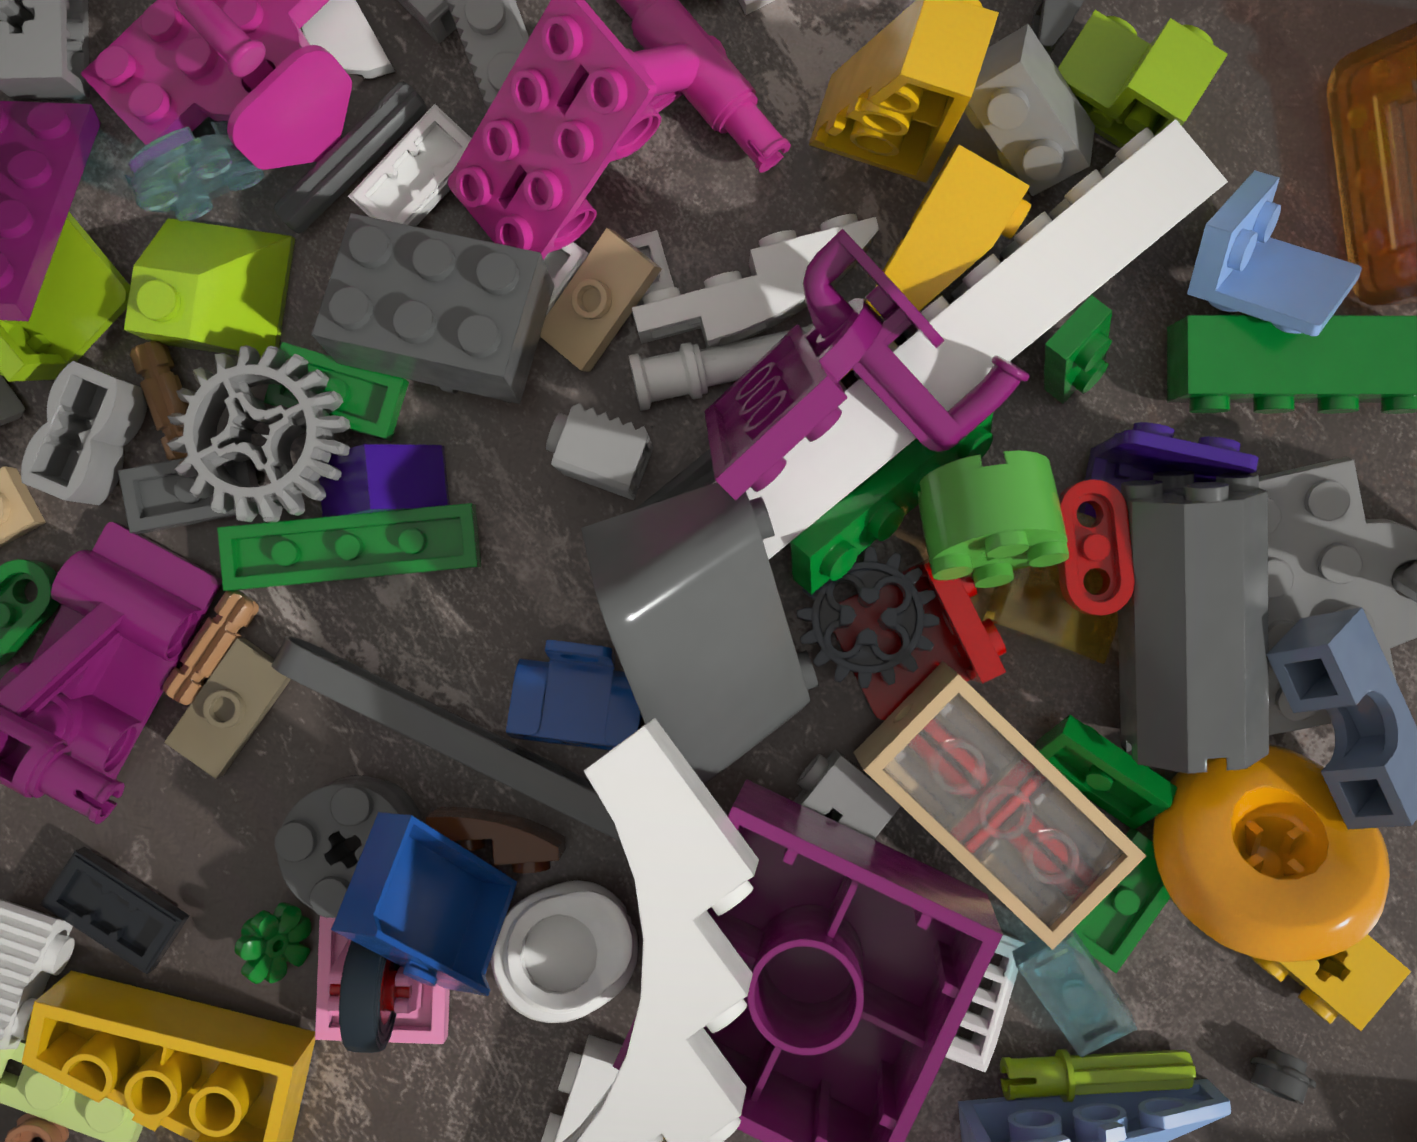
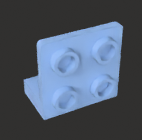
[1187,170,1362,336]

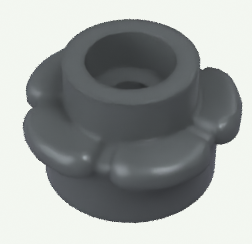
[1250,1048,1316,1105]

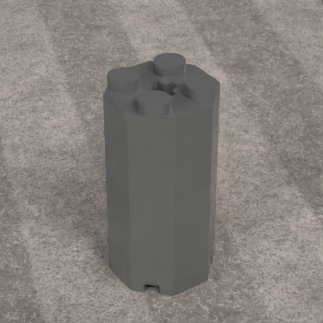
[1118,471,1269,774]

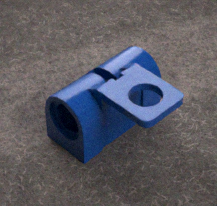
[506,640,642,751]

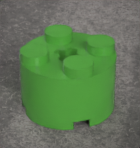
[917,450,1069,588]

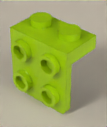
[0,212,130,382]

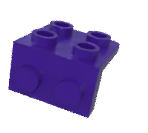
[1077,422,1259,525]

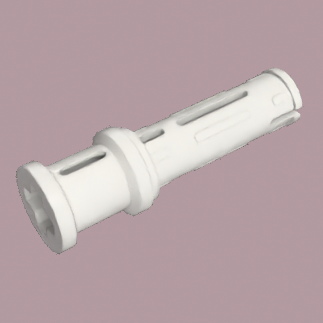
[628,324,814,411]

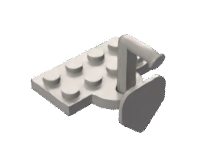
[1259,457,1417,735]

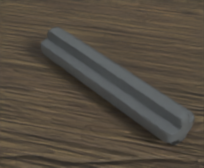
[274,81,427,234]

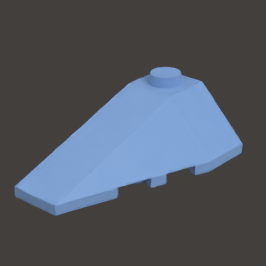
[958,1079,1231,1142]

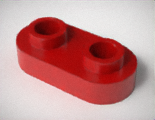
[1058,479,1135,615]

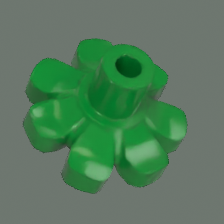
[234,902,312,984]

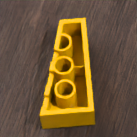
[809,0,999,183]
[22,970,315,1142]

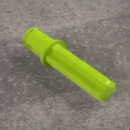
[1000,1049,1196,1102]

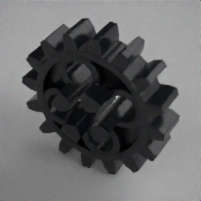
[797,546,940,689]

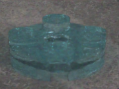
[125,121,264,221]

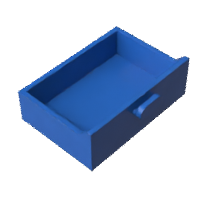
[331,812,517,996]

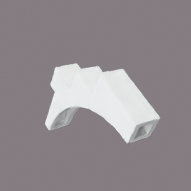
[563,718,759,1142]

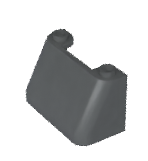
[581,482,819,785]

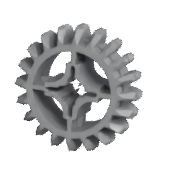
[166,346,350,523]

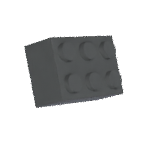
[311,213,555,404]

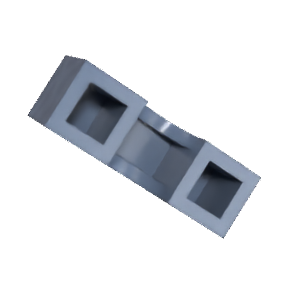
[1266,607,1417,829]

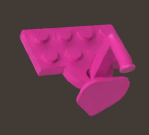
[80,0,352,170]

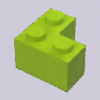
[1058,10,1228,148]

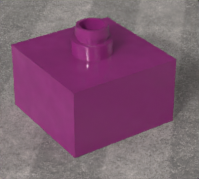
[612,779,1003,1142]

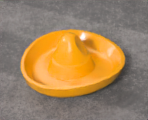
[1153,744,1390,962]

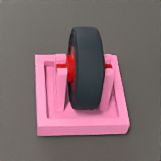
[315,916,450,1053]

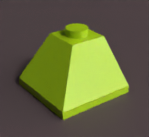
[124,218,295,357]

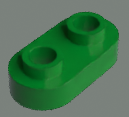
[0,559,60,667]

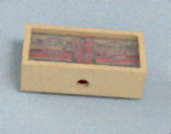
[853,661,1146,950]

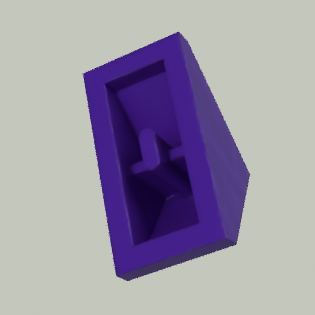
[319,444,450,517]

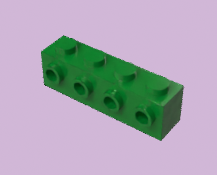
[1167,315,1417,414]

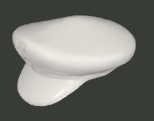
[490,880,638,1023]

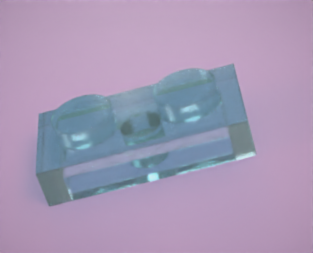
[1012,929,1137,1057]

